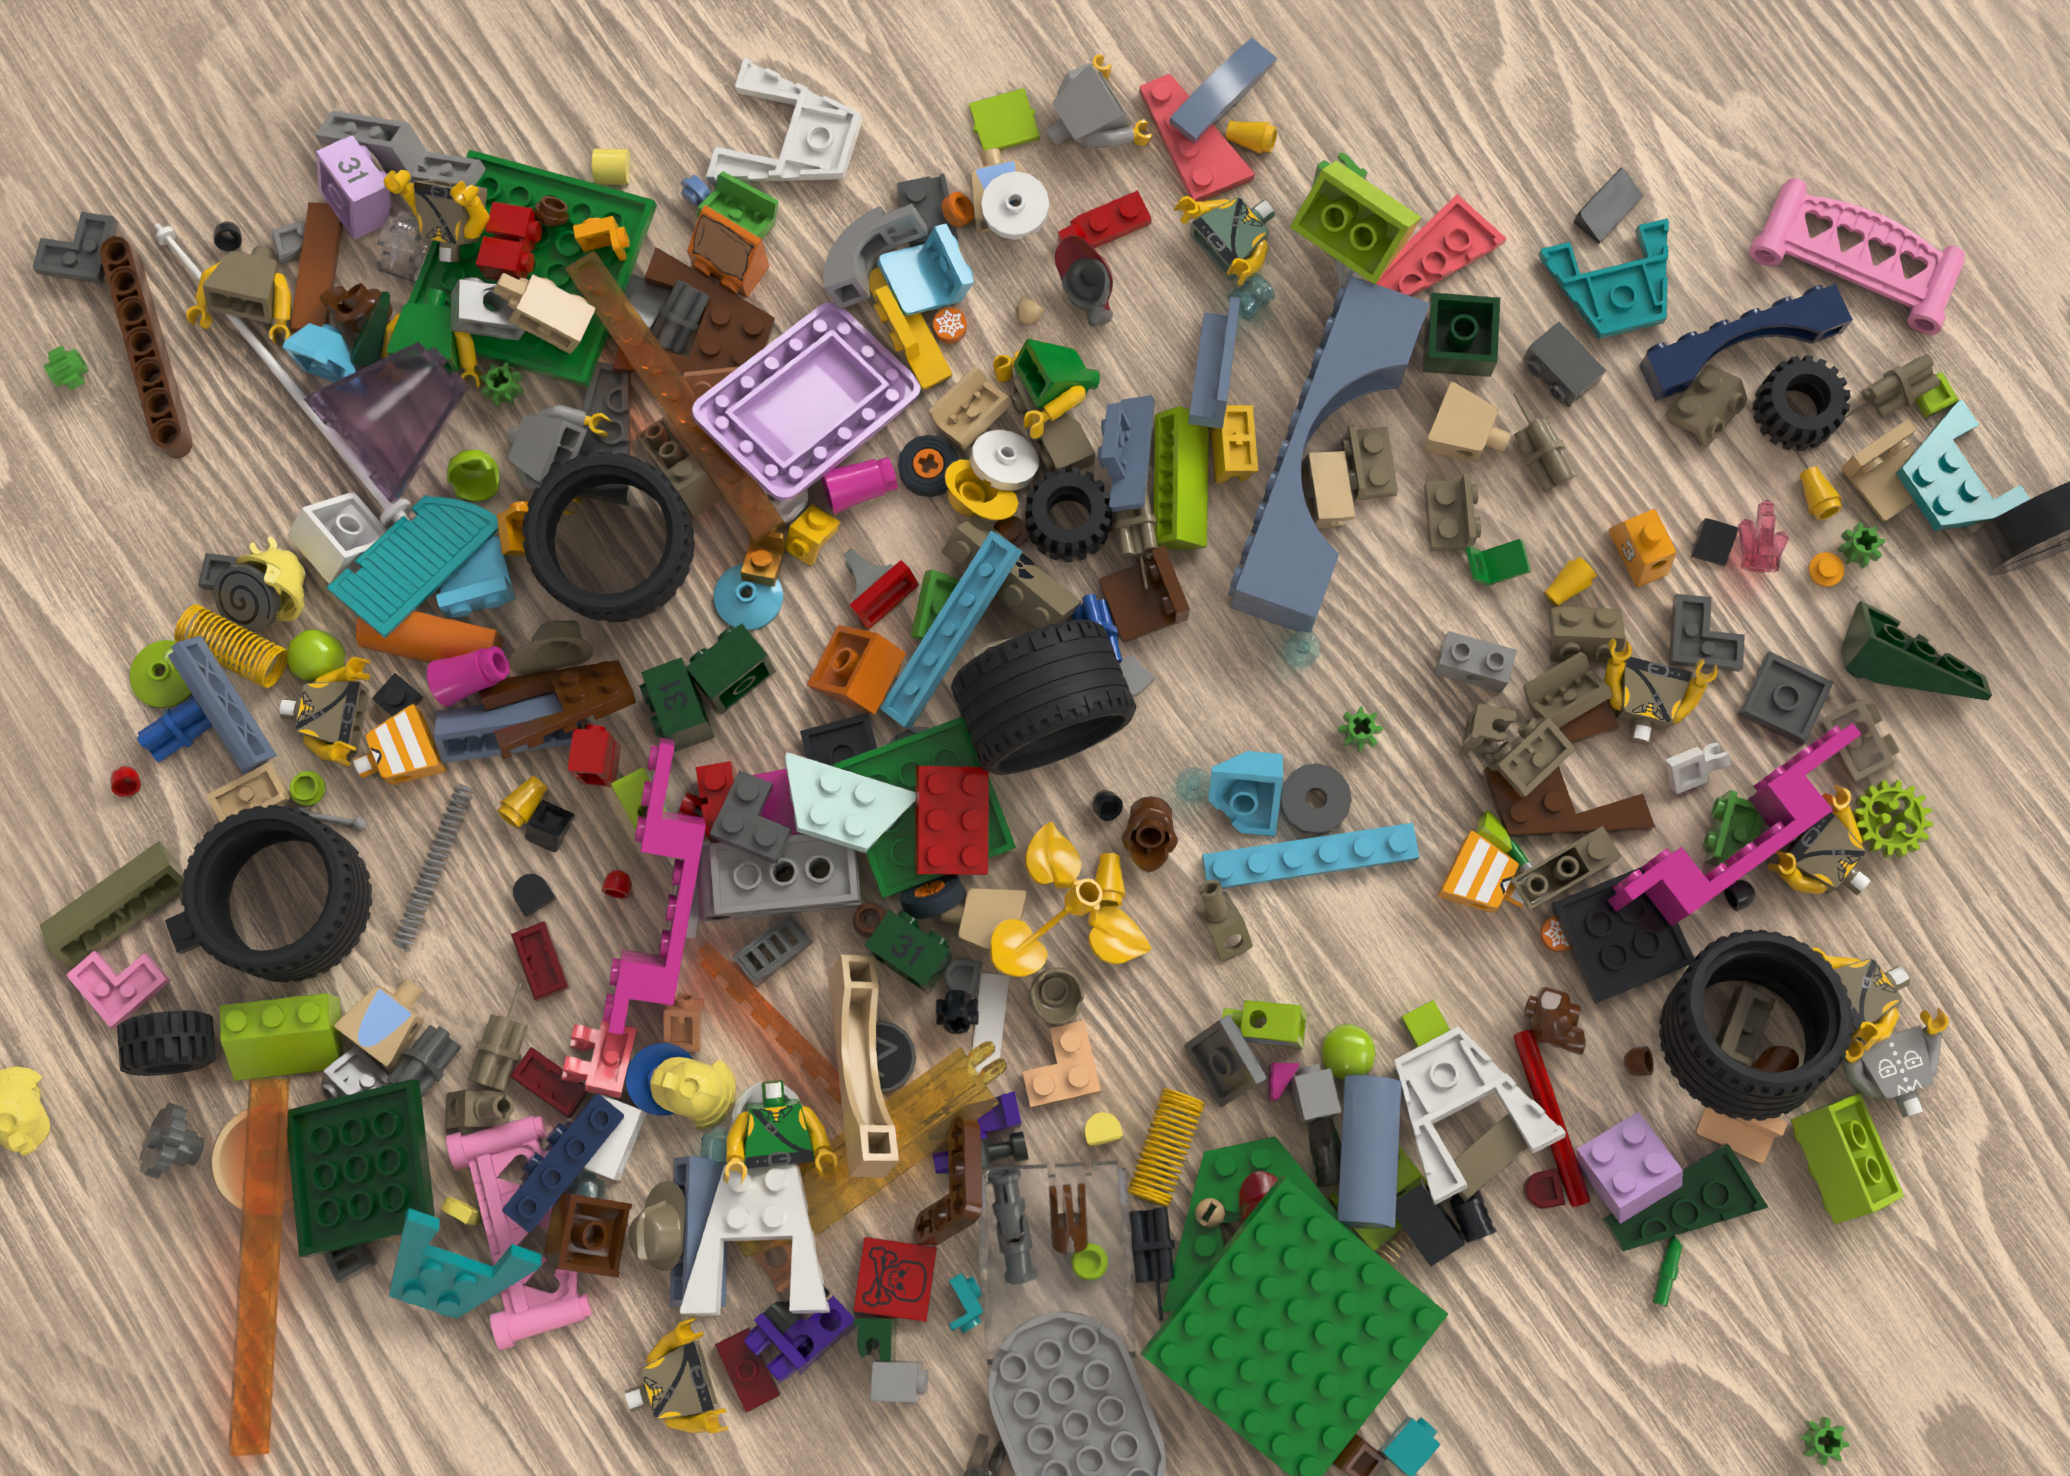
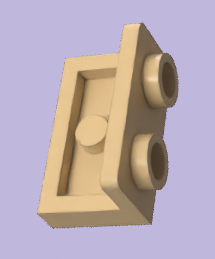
[928,366,1013,450]
[205,761,292,822]

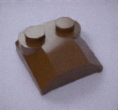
[544,1193,632,1278]

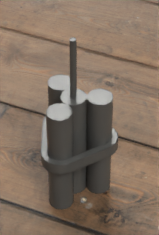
[647,279,711,377]
[386,1025,461,1098]

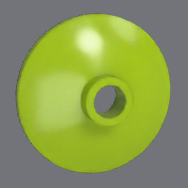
[130,640,192,708]

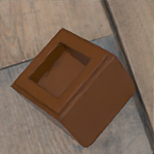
[1333,1434,1387,1476]

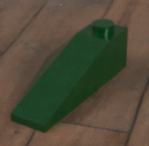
[1841,601,1992,701]

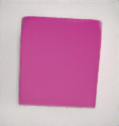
[1268,1063,1299,1102]

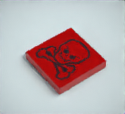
[853,1237,938,1322]

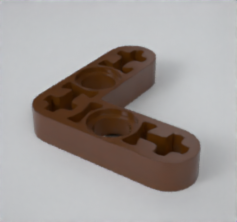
[914,1117,983,1246]

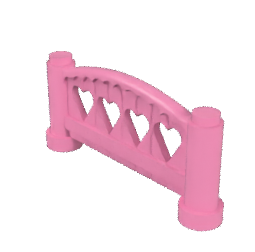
[1749,178,1965,335]
[446,1115,592,1350]

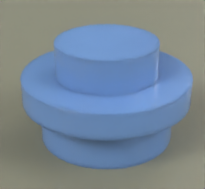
[681,175,711,206]

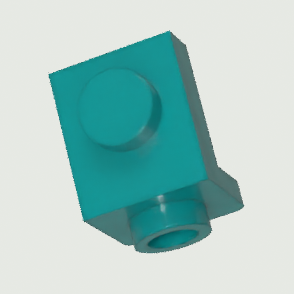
[948,1273,985,1333]

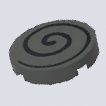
[213,563,281,632]

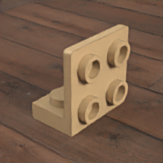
[1841,419,1917,522]

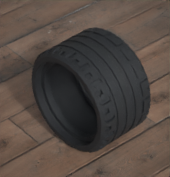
[522,451,695,622]
[951,620,1137,775]
[181,805,373,982]
[1659,930,1854,1121]

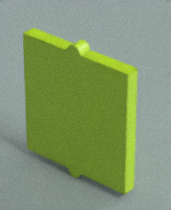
[969,88,1040,151]

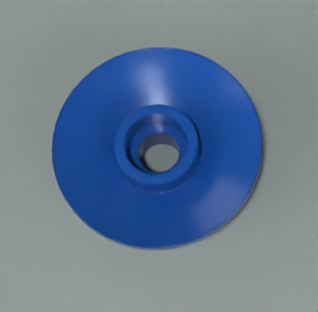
[626,1043,694,1116]

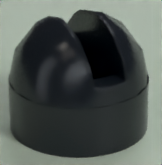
[213,221,242,252]
[1091,790,1123,821]
[1723,880,1755,911]

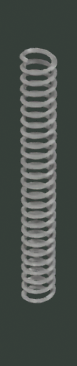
[392,784,474,952]

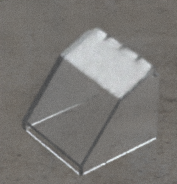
[978,1160,1135,1365]

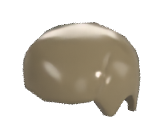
[1029,967,1084,1025]

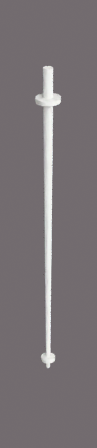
[155,223,413,528]

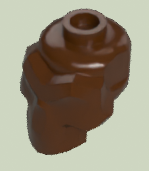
[320,283,393,334]
[1121,796,1178,872]
[1524,987,1586,1055]

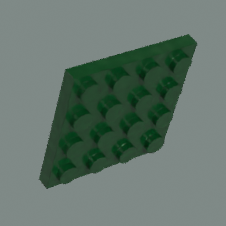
[284,1079,435,1257]

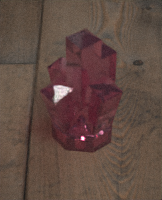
[1738,500,1789,573]

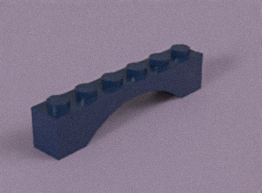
[1639,284,1853,402]

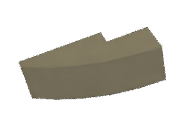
[1454,1114,1529,1201]

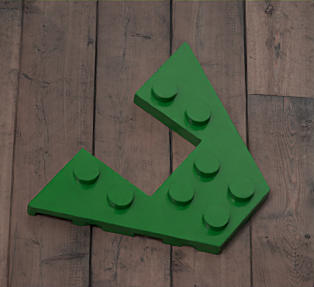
[1162,1136,1358,1313]

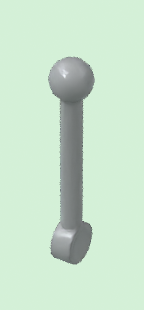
[294,806,366,831]

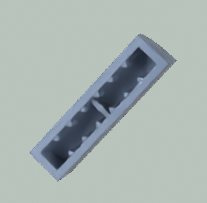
[433,694,582,764]
[1338,1075,1401,1229]
[669,1156,728,1307]

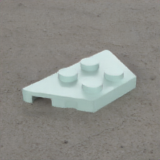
[784,752,916,853]

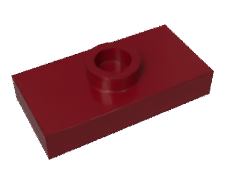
[511,921,570,1002]
[509,1047,588,1118]
[715,1327,781,1413]

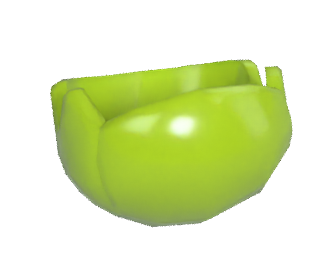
[446,449,500,502]
[286,629,346,682]
[1321,1023,1376,1081]

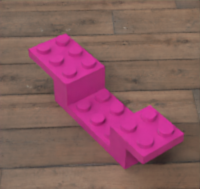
[1608,723,1862,926]
[603,738,706,1035]

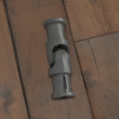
[987,1167,1037,1284]

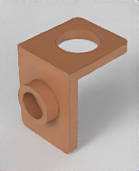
[752,1239,792,1293]

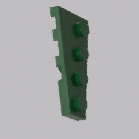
[1602,1143,1769,1251]

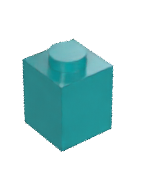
[1379,1416,1441,1476]

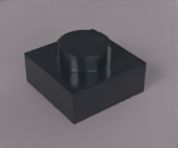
[372,673,424,716]
[165,912,201,954]

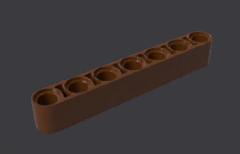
[100,236,193,459]

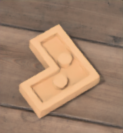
[1022,1020,1101,1108]

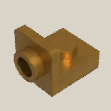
[741,527,785,587]

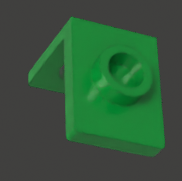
[1465,539,1531,586]

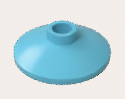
[714,563,783,630]

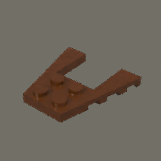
[612,247,775,378]
[478,660,636,760]
[1483,699,1655,837]

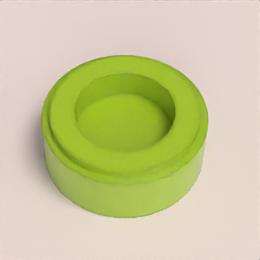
[1071,1243,1108,1280]

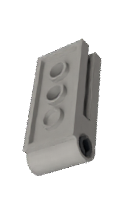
[697,834,862,921]

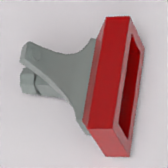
[844,549,919,630]

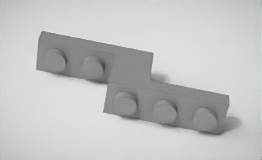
[315,111,486,186]

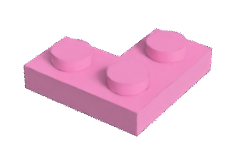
[66,951,171,1029]

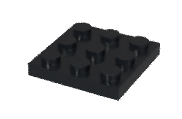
[1550,867,1694,1004]

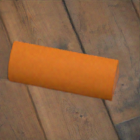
[356,611,504,663]

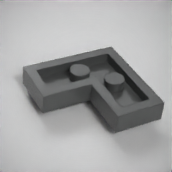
[32,212,118,284]
[1669,594,1745,672]
[710,770,791,864]

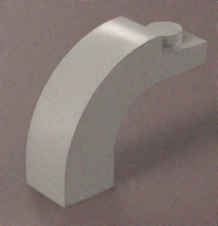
[824,204,928,309]

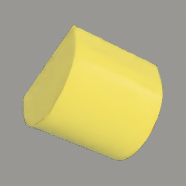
[592,148,631,185]
[1085,1112,1123,1147]

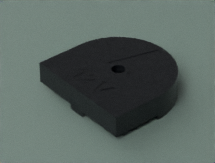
[1971,481,2070,576]

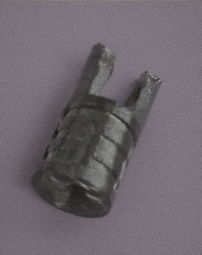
[963,1433,1007,1476]

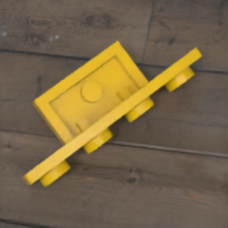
[869,268,952,390]

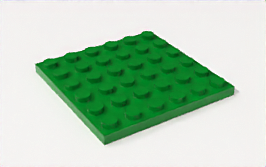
[408,149,657,388]
[1140,1175,1449,1476]

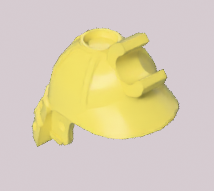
[236,537,305,622]
[650,1057,736,1130]
[0,1066,50,1157]

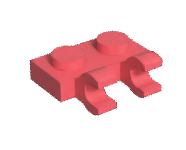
[561,1021,637,1098]

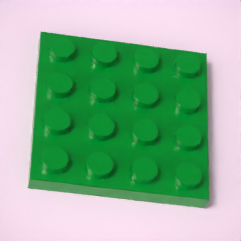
[833,717,1016,898]

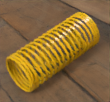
[174,604,288,689]
[1126,1088,1206,1207]

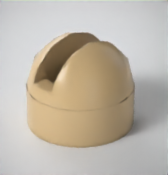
[1015,295,1045,325]
[1195,1198,1225,1229]

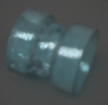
[1227,273,1275,321]

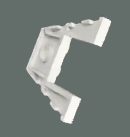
[706,58,863,183]
[1394,1026,1566,1205]
[680,1163,830,1317]

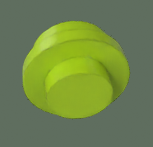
[289,771,326,806]

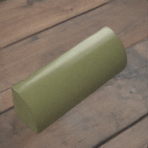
[39,841,184,970]

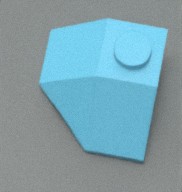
[282,323,367,394]
[1208,751,1283,836]

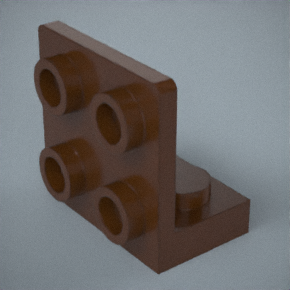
[1099,545,1190,643]

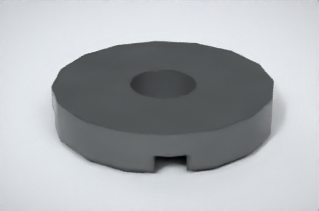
[1280,763,1352,834]

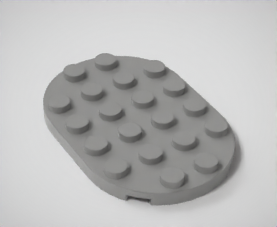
[988,1311,1166,1476]

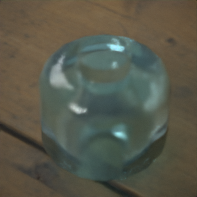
[1284,631,1320,669]
[1175,767,1210,804]
[700,1127,728,1163]
[568,1173,606,1199]

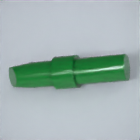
[1652,1236,1683,1307]

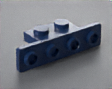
[502,1094,624,1232]

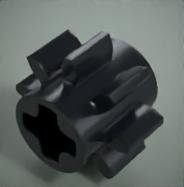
[935,990,979,1034]

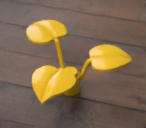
[990,821,1151,977]

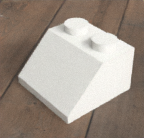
[288,492,387,584]

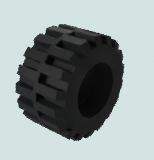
[1753,355,1851,451]
[1025,467,1112,562]
[117,1010,216,1076]

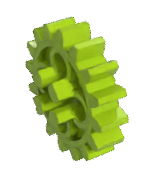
[1852,780,1934,858]

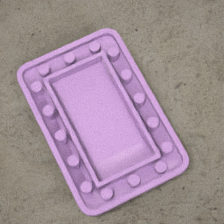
[692,302,921,501]

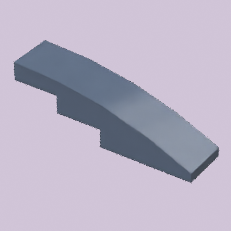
[1169,38,1277,144]

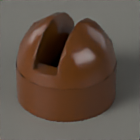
[1623,1046,1654,1076]

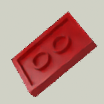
[915,766,989,875]

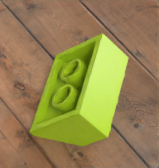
[1289,160,1422,285]
[219,993,343,1081]
[1790,1093,1905,1224]

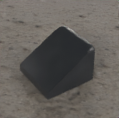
[1691,518,1739,567]
[525,800,575,853]

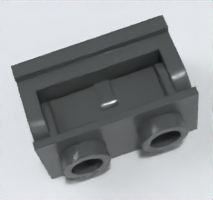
[1523,322,1606,408]

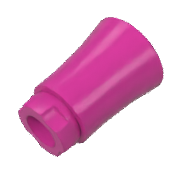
[821,457,898,515]
[427,646,510,707]

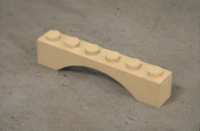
[828,955,899,1177]

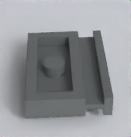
[897,174,958,247]

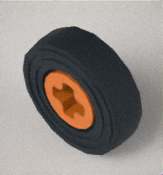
[898,435,958,497]
[900,875,965,919]

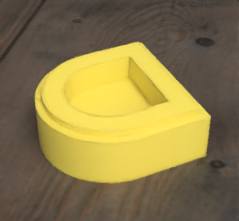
[440,1196,482,1226]

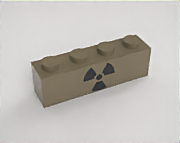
[941,515,1081,630]

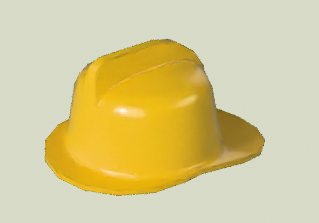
[944,459,1018,520]

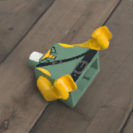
[1173,196,1275,285]

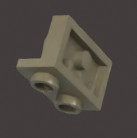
[1341,425,1398,501]
[1424,473,1481,551]
[1821,699,1900,782]
[1487,717,1576,797]

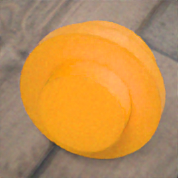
[1808,552,1845,587]

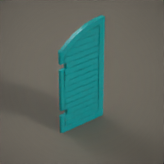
[326,495,499,638]

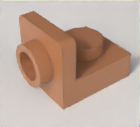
[663,994,704,1052]

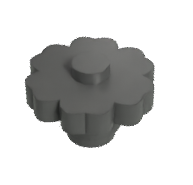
[139,1103,205,1179]

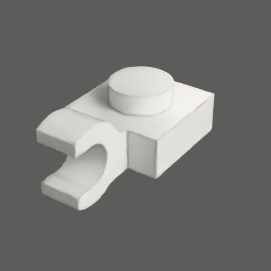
[1665,742,1730,794]

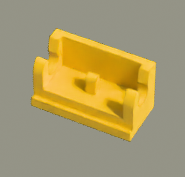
[1211,405,1259,483]

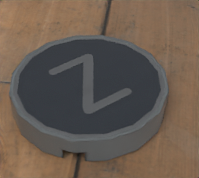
[876,1021,917,1094]

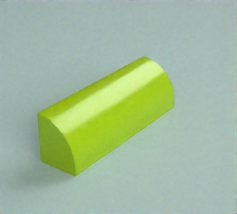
[1153,406,1208,550]

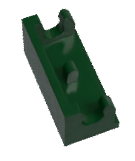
[854,1318,897,1362]

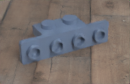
[1098,395,1155,512]

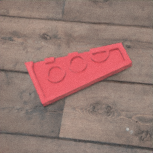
[1139,74,1255,202]
[1368,194,1507,297]

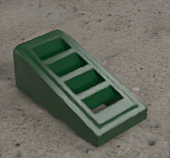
[351,291,391,368]

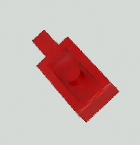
[1058,190,1152,248]

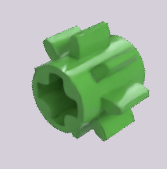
[44,345,89,391]
[480,362,524,407]
[1837,522,1886,568]
[1337,706,1383,753]
[1798,1417,1850,1466]

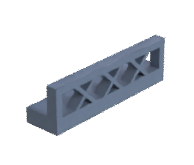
[1188,297,1241,429]
[168,636,277,775]

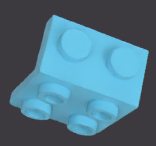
[878,224,974,316]
[436,536,516,618]

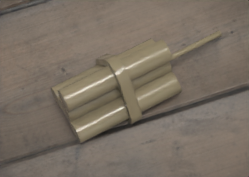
[1845,354,1940,418]
[1513,392,1577,492]
[1112,489,1158,590]
[468,983,528,1091]

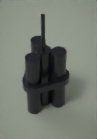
[1128,1207,1175,1321]

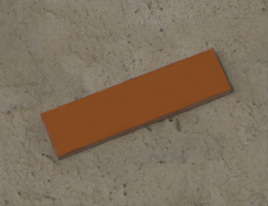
[290,202,343,332]

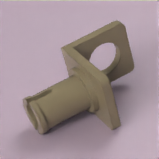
[1195,880,1253,961]
[445,1090,514,1129]

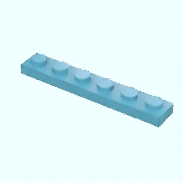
[880,531,1023,728]
[1202,823,1419,889]

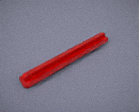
[1513,1030,1590,1207]

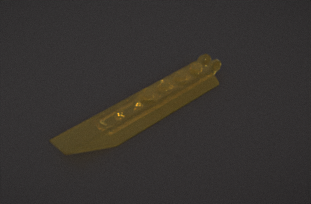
[735,1041,1007,1258]

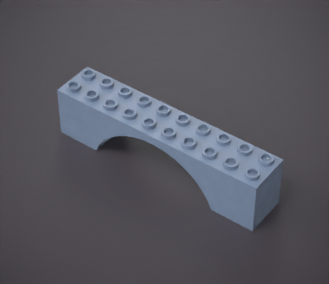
[1228,276,1430,636]

